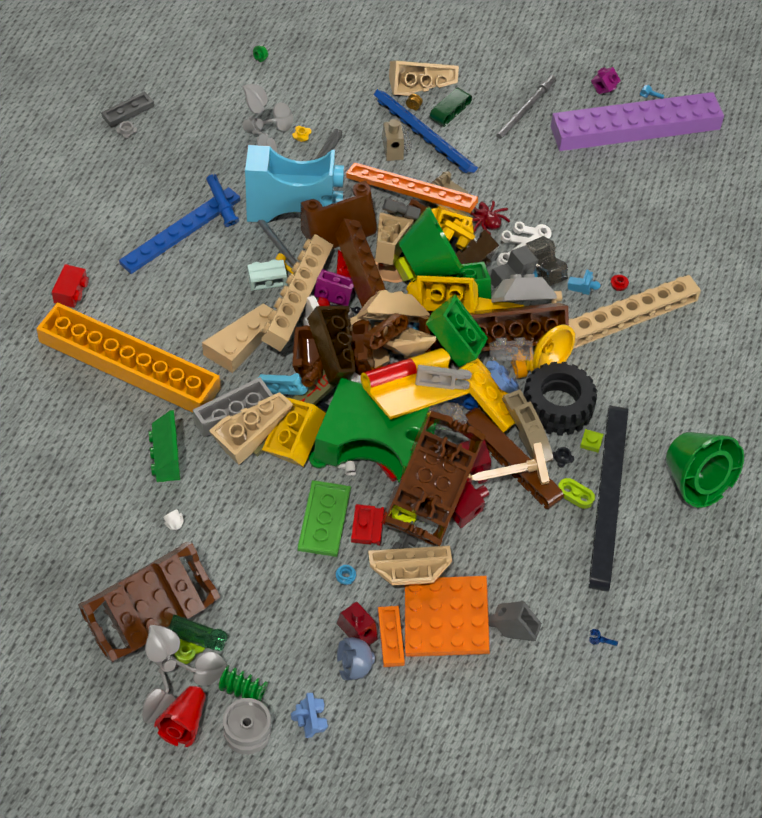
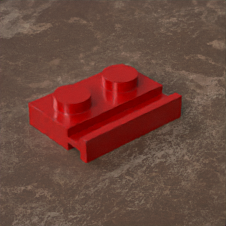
[351,504,384,546]

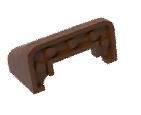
[301,181,377,249]
[292,320,374,382]

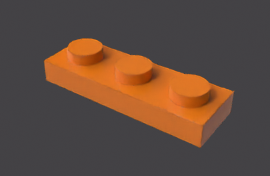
[378,606,405,667]

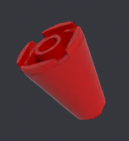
[154,686,206,747]

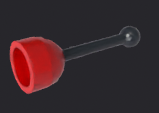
[317,297,361,314]

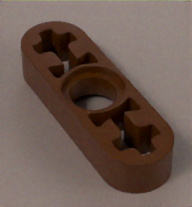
[363,313,408,349]

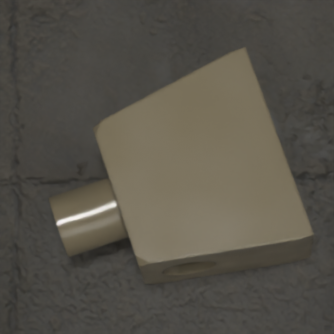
[382,119,404,161]

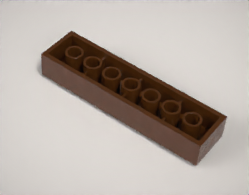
[419,303,569,353]

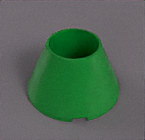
[398,207,465,276]
[666,432,744,508]

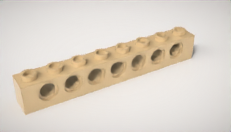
[261,234,333,351]
[569,275,701,349]

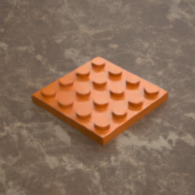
[405,576,490,657]

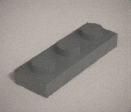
[101,91,154,127]

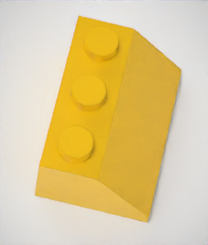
[417,276,479,313]
[262,397,326,467]

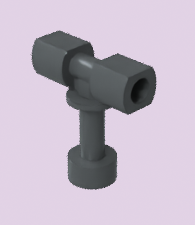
[382,198,420,220]

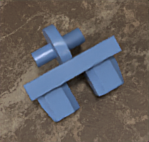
[291,693,328,738]

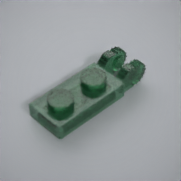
[168,614,228,651]

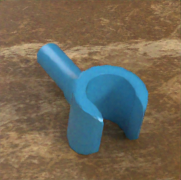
[640,85,664,99]

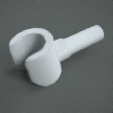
[329,461,356,475]

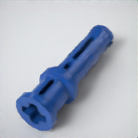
[206,174,239,227]

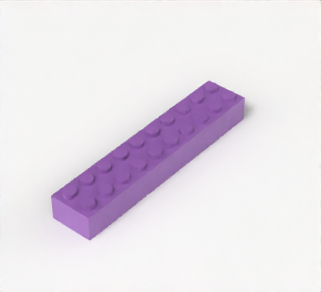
[551,92,724,151]

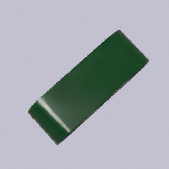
[429,87,472,127]

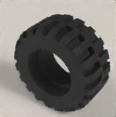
[523,361,597,436]

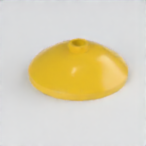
[533,325,575,369]

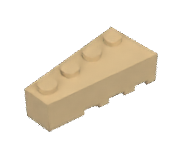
[375,213,414,266]
[202,304,273,373]

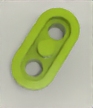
[558,478,595,509]

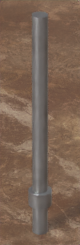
[496,75,556,139]
[257,220,297,267]

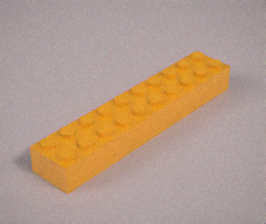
[36,302,221,413]

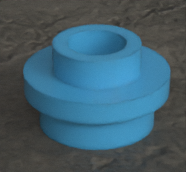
[336,565,356,585]

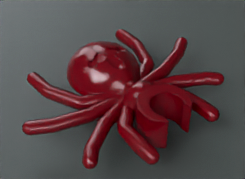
[469,201,510,235]

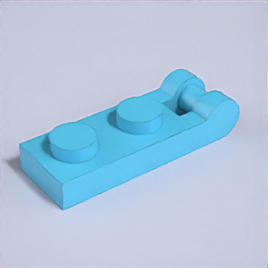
[258,373,308,395]

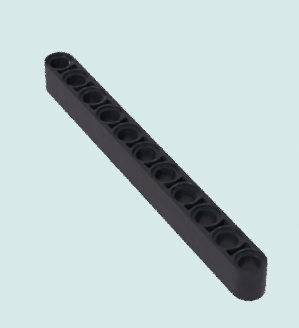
[588,405,629,592]

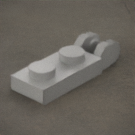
[415,365,472,390]

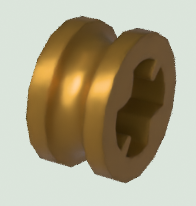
[406,93,423,111]

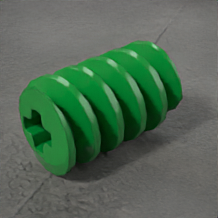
[219,665,268,701]

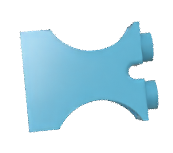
[245,145,344,223]

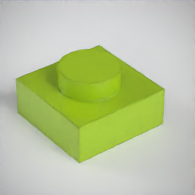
[580,429,604,453]

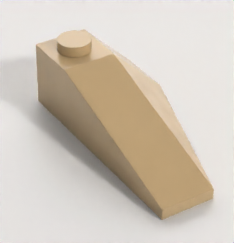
[389,61,459,96]

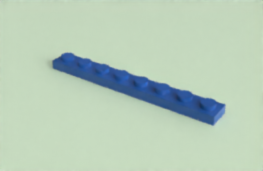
[373,89,478,173]
[119,187,240,274]

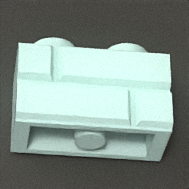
[247,259,287,291]

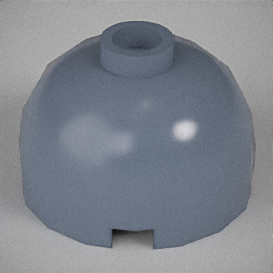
[337,637,375,680]

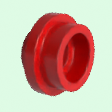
[610,275,629,291]

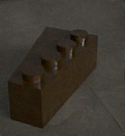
[455,230,499,267]
[307,306,355,384]

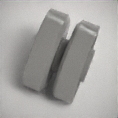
[223,698,271,754]

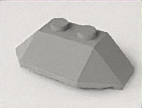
[491,274,557,302]

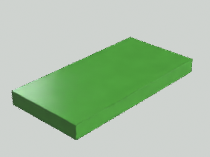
[298,480,351,557]

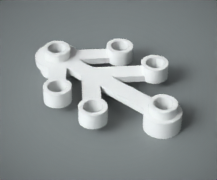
[496,222,551,266]

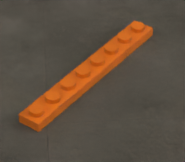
[346,162,478,213]

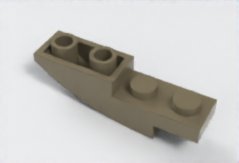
[502,389,554,463]

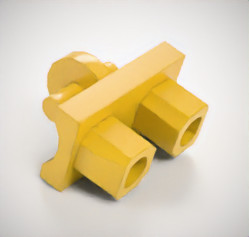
[441,218,475,250]

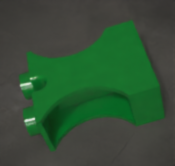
[314,378,437,483]

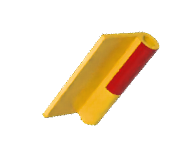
[361,348,469,419]

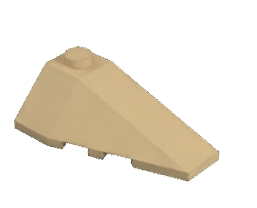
[209,392,293,465]

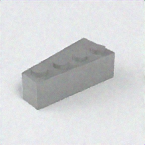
[193,377,273,437]

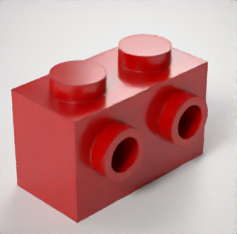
[52,264,89,308]

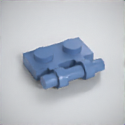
[486,361,519,394]

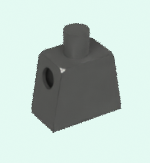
[488,601,542,641]

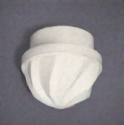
[163,509,184,530]

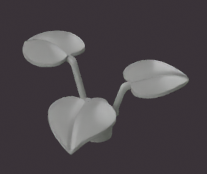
[242,84,293,153]
[142,625,227,724]

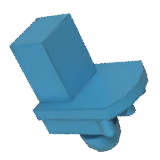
[568,270,601,295]

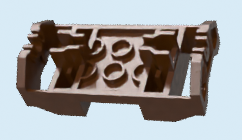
[381,411,486,547]
[78,541,220,662]

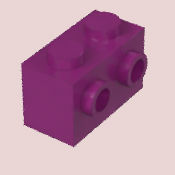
[314,269,355,306]

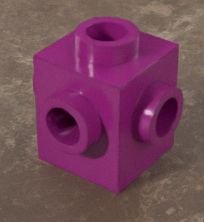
[591,67,621,94]

